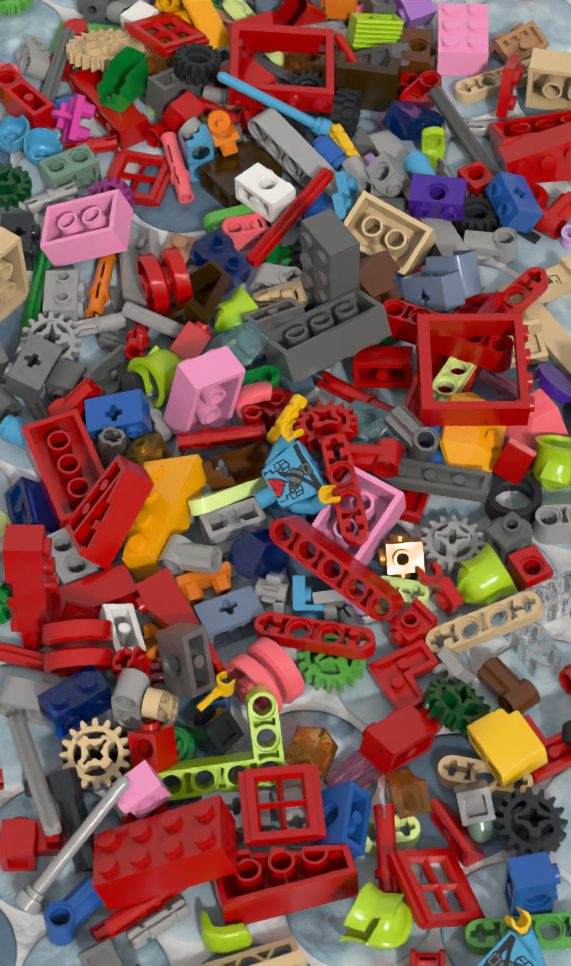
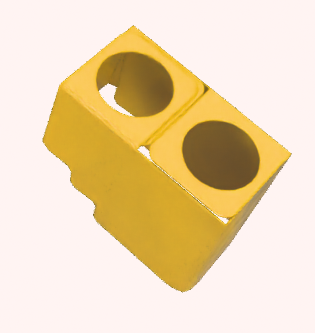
[467,708,548,789]

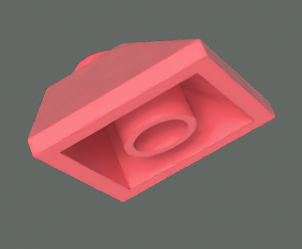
[503,388,569,471]

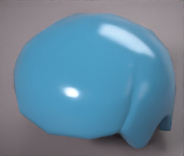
[0,114,31,153]
[23,128,63,167]

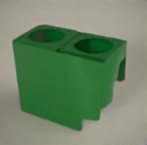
[97,46,149,114]

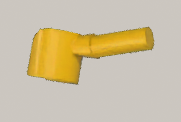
[196,671,236,712]

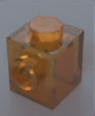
[284,727,338,779]

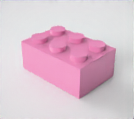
[437,3,489,76]
[40,189,133,267]
[164,345,246,437]
[308,466,406,580]

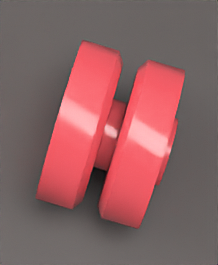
[225,637,305,712]

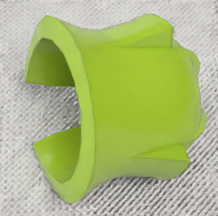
[215,285,259,347]
[127,345,183,408]
[530,434,571,492]
[456,542,518,607]
[339,881,413,951]

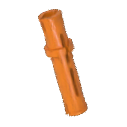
[86,254,116,318]

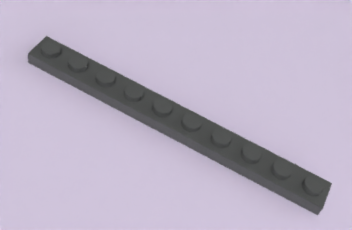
[200,427,493,503]

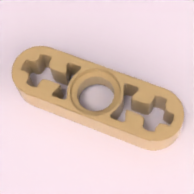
[141,687,179,725]
[437,755,533,799]

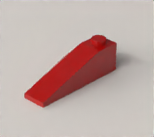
[135,567,228,677]

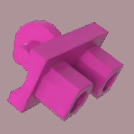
[51,94,96,144]

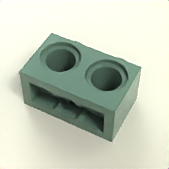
[39,143,102,190]

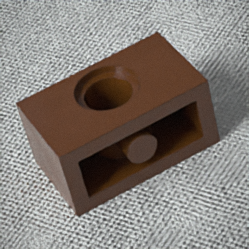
[401,28,437,76]

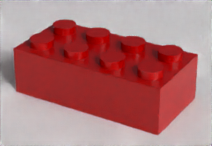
[21,408,104,530]
[93,795,237,912]

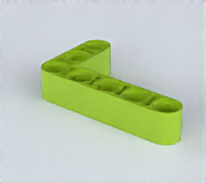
[126,685,285,801]

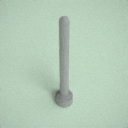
[14,776,130,916]

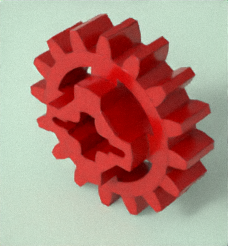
[294,400,359,454]

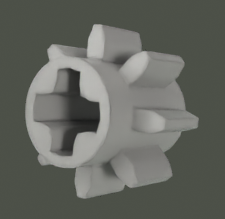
[255,572,291,610]

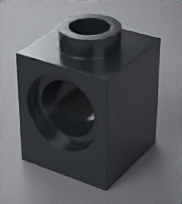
[185,705,244,756]

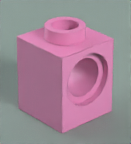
[112,760,172,820]

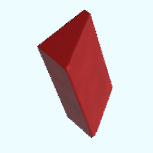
[430,798,485,868]

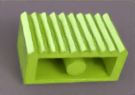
[346,12,404,52]

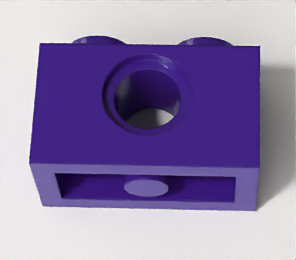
[409,174,467,221]

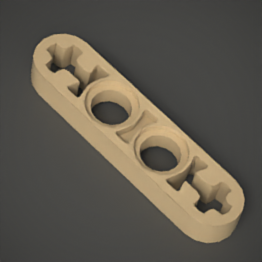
[454,58,531,104]
[425,591,545,657]

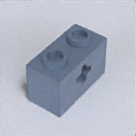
[400,271,465,314]
[193,585,266,650]

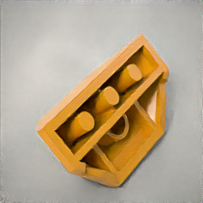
[439,392,506,472]

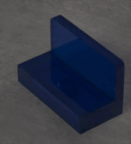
[4,476,59,533]

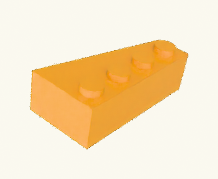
[155,0,230,49]
[122,454,209,580]

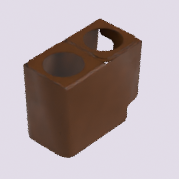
[360,250,404,304]
[202,441,269,492]

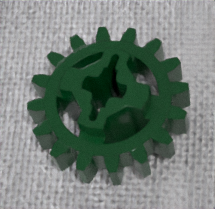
[0,163,33,211]
[422,678,491,736]

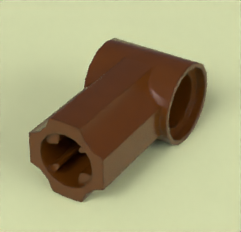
[477,657,540,715]

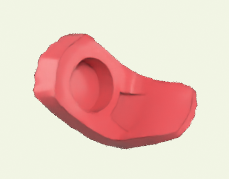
[235,381,272,425]

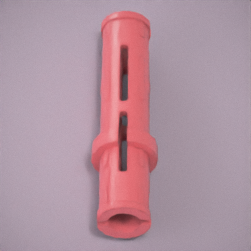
[160,132,195,204]

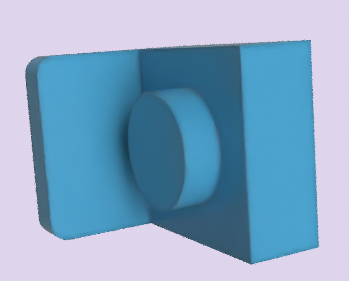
[292,575,324,621]

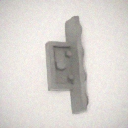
[119,227,161,307]

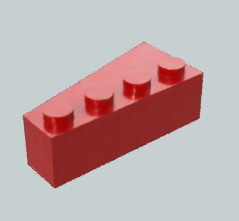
[212,844,359,926]

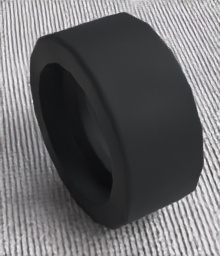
[485,473,542,524]

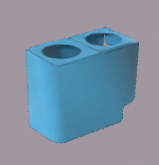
[178,122,215,183]

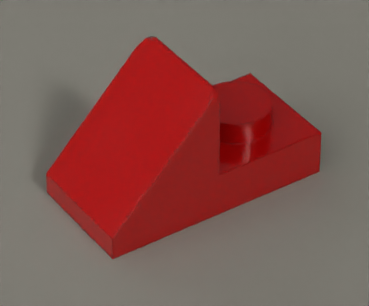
[492,438,537,485]

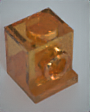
[384,768,432,820]

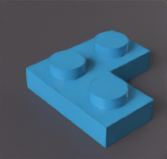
[332,170,359,222]

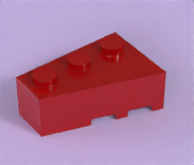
[498,121,571,183]
[64,454,154,570]
[2,524,59,632]

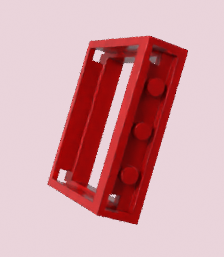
[228,22,334,113]
[415,313,535,426]

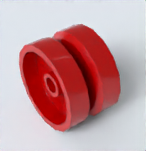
[136,246,193,314]
[41,619,115,674]

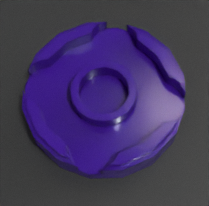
[533,363,571,406]

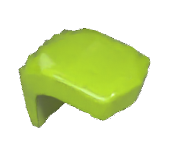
[421,126,445,169]
[200,910,253,954]

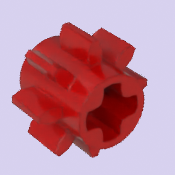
[110,645,153,681]

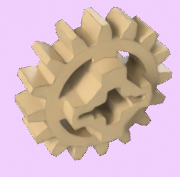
[60,718,131,792]

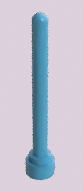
[217,71,332,137]

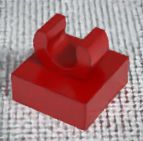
[37,817,68,856]

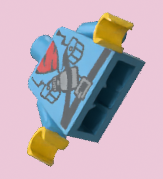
[254,420,341,515]
[477,907,546,966]

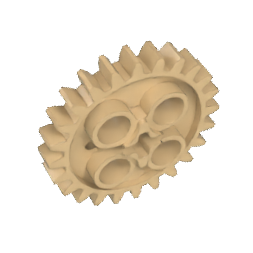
[66,28,148,72]

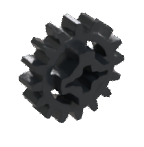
[493,787,568,857]

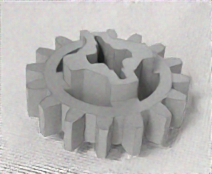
[20,312,82,362]
[419,515,485,576]

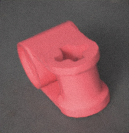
[222,212,270,253]

